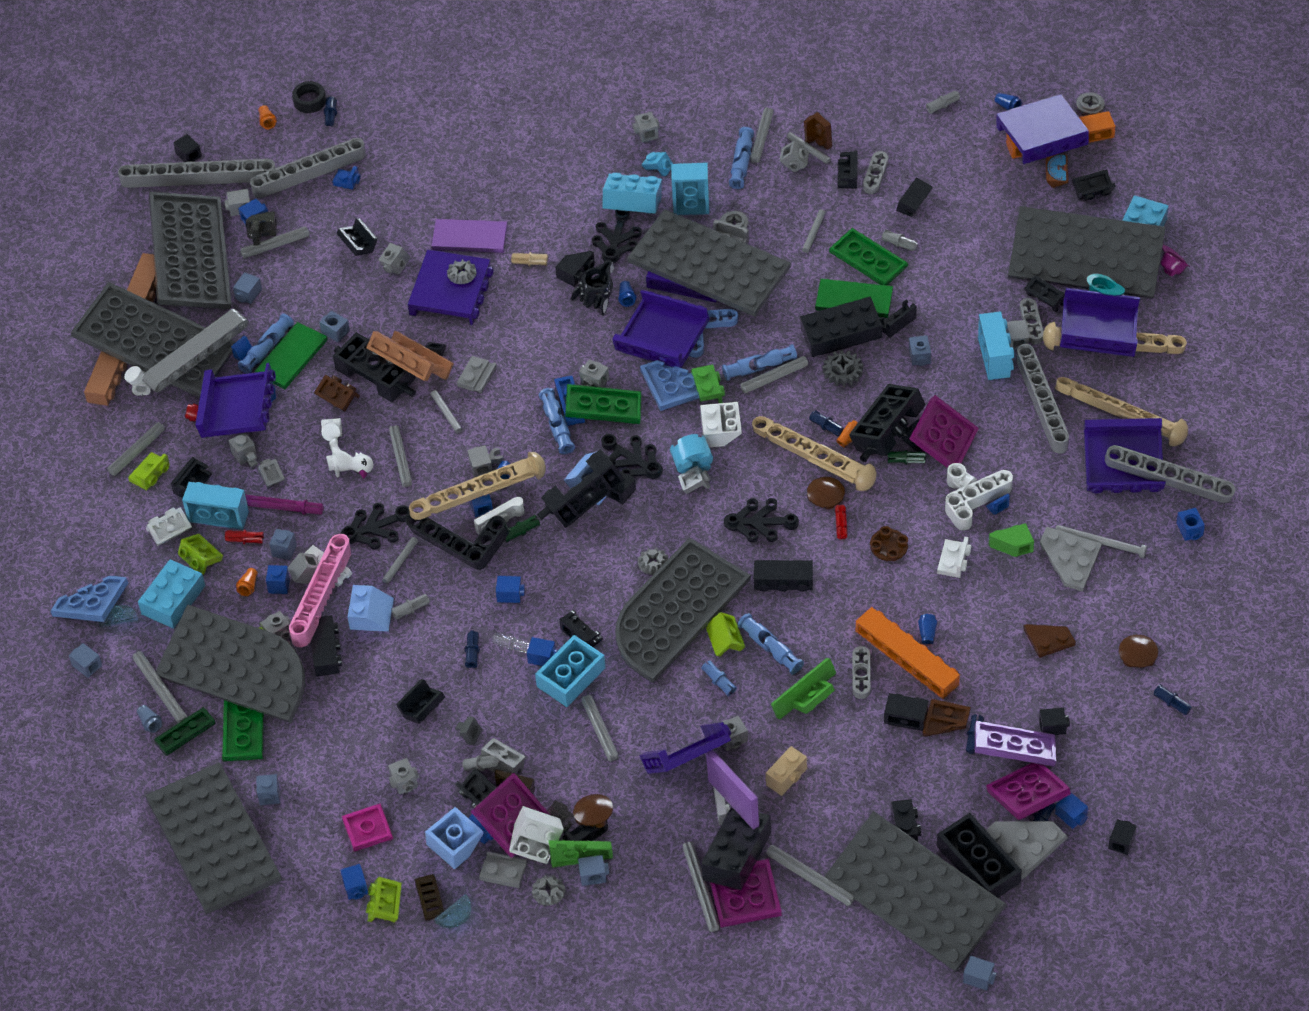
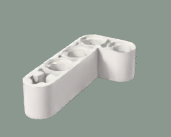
[945,470,1013,530]

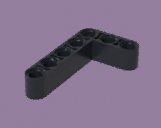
[406,512,510,570]

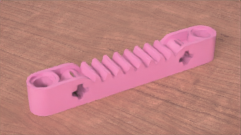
[289,534,351,647]

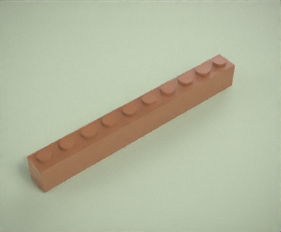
[84,253,156,406]

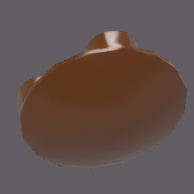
[807,477,845,509]
[870,526,908,561]
[1119,634,1158,668]
[573,794,613,828]

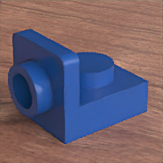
[332,166,360,190]

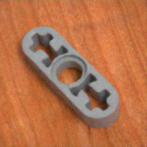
[863,151,888,194]
[1020,298,1043,344]
[852,646,871,699]

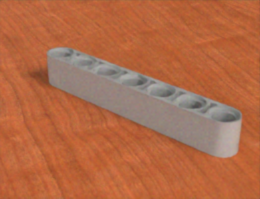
[250,138,366,198]
[142,309,248,393]
[1016,344,1069,453]
[1105,445,1235,503]

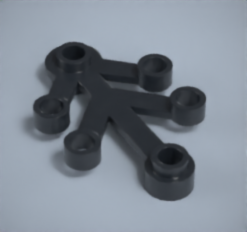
[592,210,642,264]
[601,434,663,479]
[724,498,799,543]
[340,503,409,550]

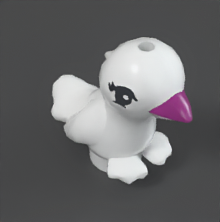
[326,438,374,479]

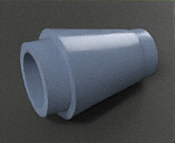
[137,705,162,733]

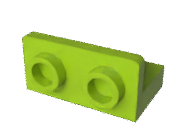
[128,452,170,491]
[178,534,223,575]
[366,877,402,922]

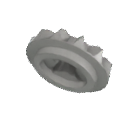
[1076,93,1105,115]
[720,211,748,229]
[447,259,476,284]
[638,547,668,575]
[532,875,565,906]

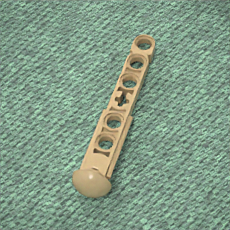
[1043,322,1187,354]
[1055,377,1188,447]
[752,416,877,491]
[409,452,546,520]

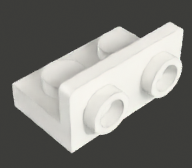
[146,507,192,546]
[937,537,971,578]

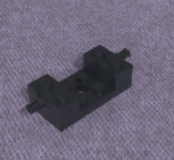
[333,332,416,403]
[849,384,926,462]
[537,449,625,528]

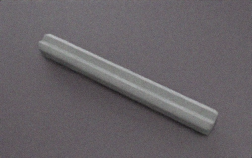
[133,651,187,723]
[683,841,720,932]
[766,845,854,906]

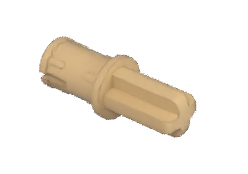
[511,252,548,266]

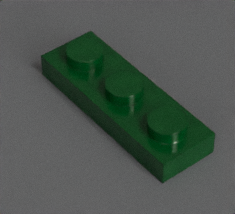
[154,707,216,756]

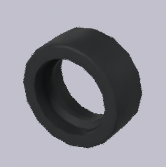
[292,81,326,113]

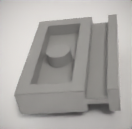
[457,356,497,394]
[479,852,527,888]

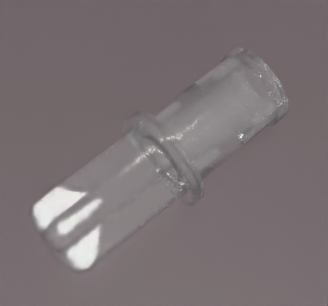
[492,632,530,653]

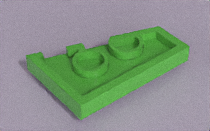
[548,840,613,868]

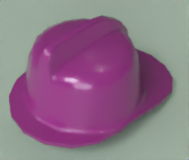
[1160,245,1191,277]

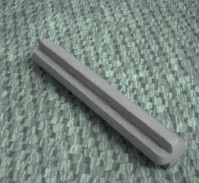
[750,107,773,163]
[240,226,309,258]
[741,356,808,393]
[107,422,165,476]
[389,425,412,488]
[582,695,618,762]

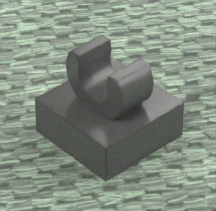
[455,717,482,745]

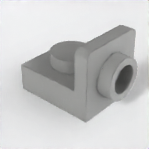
[257,459,285,488]
[678,466,711,494]

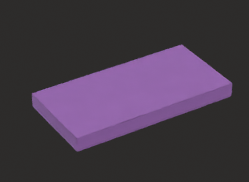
[432,219,508,253]
[974,721,1056,767]
[706,750,759,829]

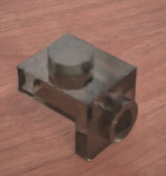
[547,800,574,832]

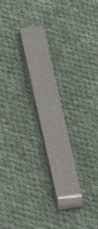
[118,159,275,188]

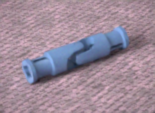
[729,127,754,189]
[237,314,294,374]
[722,344,797,381]
[539,388,575,455]
[737,613,804,675]

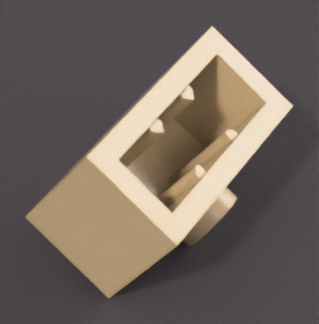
[766,746,807,796]

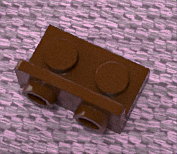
[804,112,832,150]
[314,374,360,412]

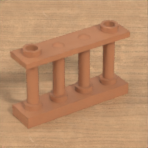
[367,331,454,381]

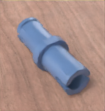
[701,660,737,696]

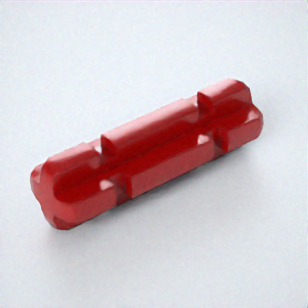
[835,505,847,539]

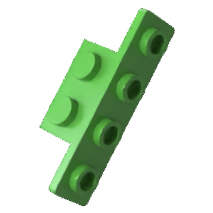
[771,658,836,719]

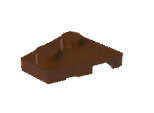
[1023,624,1076,658]
[922,699,971,737]

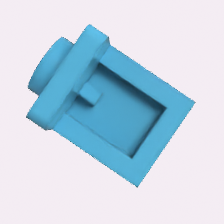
[641,152,673,176]

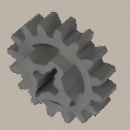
[823,350,863,387]

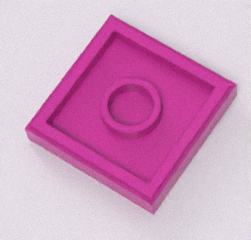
[342,804,393,852]

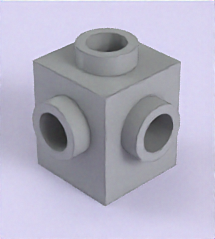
[633,112,659,143]
[779,141,809,172]
[379,243,411,275]
[579,359,609,388]
[260,611,291,640]
[722,716,748,751]
[388,758,419,795]

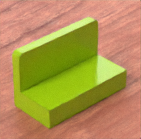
[706,612,745,657]

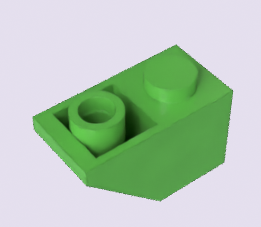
[989,523,1034,557]

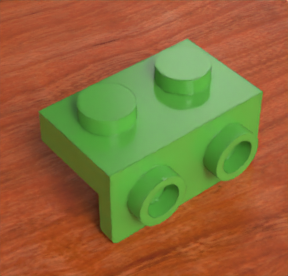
[691,364,725,403]

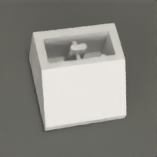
[700,402,742,447]
[509,806,564,864]

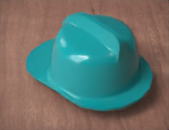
[1087,274,1125,296]

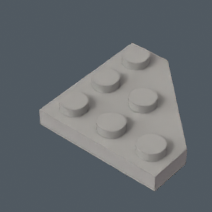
[1040,527,1102,592]
[986,821,1068,879]

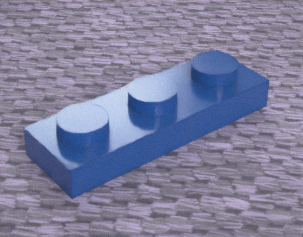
[554,375,585,426]

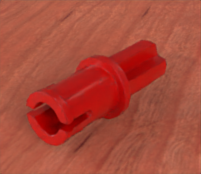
[225,529,264,544]

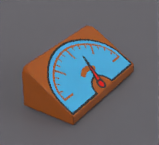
[1046,154,1068,188]

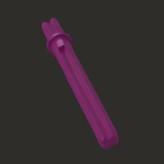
[245,494,324,515]

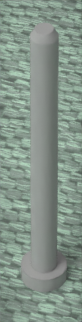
[1055,525,1148,559]

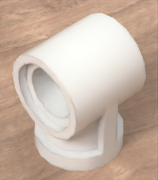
[124,366,151,396]
[321,418,342,441]
[947,463,977,489]

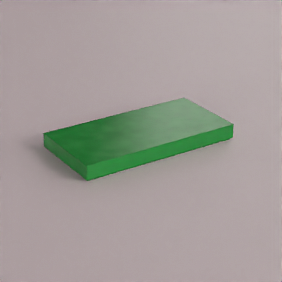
[829,228,908,286]
[815,279,893,318]
[254,322,328,390]
[565,384,641,424]
[222,700,264,762]

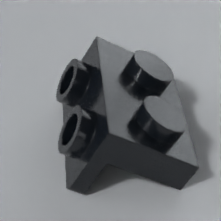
[1072,169,1116,201]
[337,218,377,256]
[396,679,445,724]
[455,768,497,808]

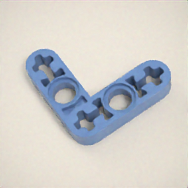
[689,309,738,358]

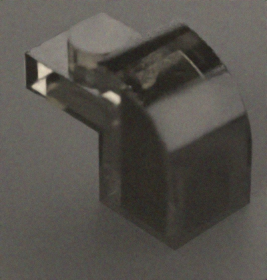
[245,212,277,246]

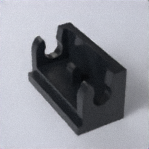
[837,151,858,188]
[896,177,933,217]
[1024,275,1065,313]
[880,299,917,338]
[171,457,212,498]
[559,610,603,647]
[562,820,608,841]

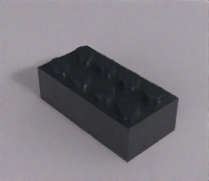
[800,296,883,357]
[701,807,772,890]
[937,813,1022,898]

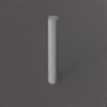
[787,132,831,164]
[802,209,826,253]
[430,390,462,433]
[382,537,418,584]

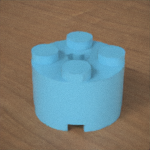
[670,434,713,474]

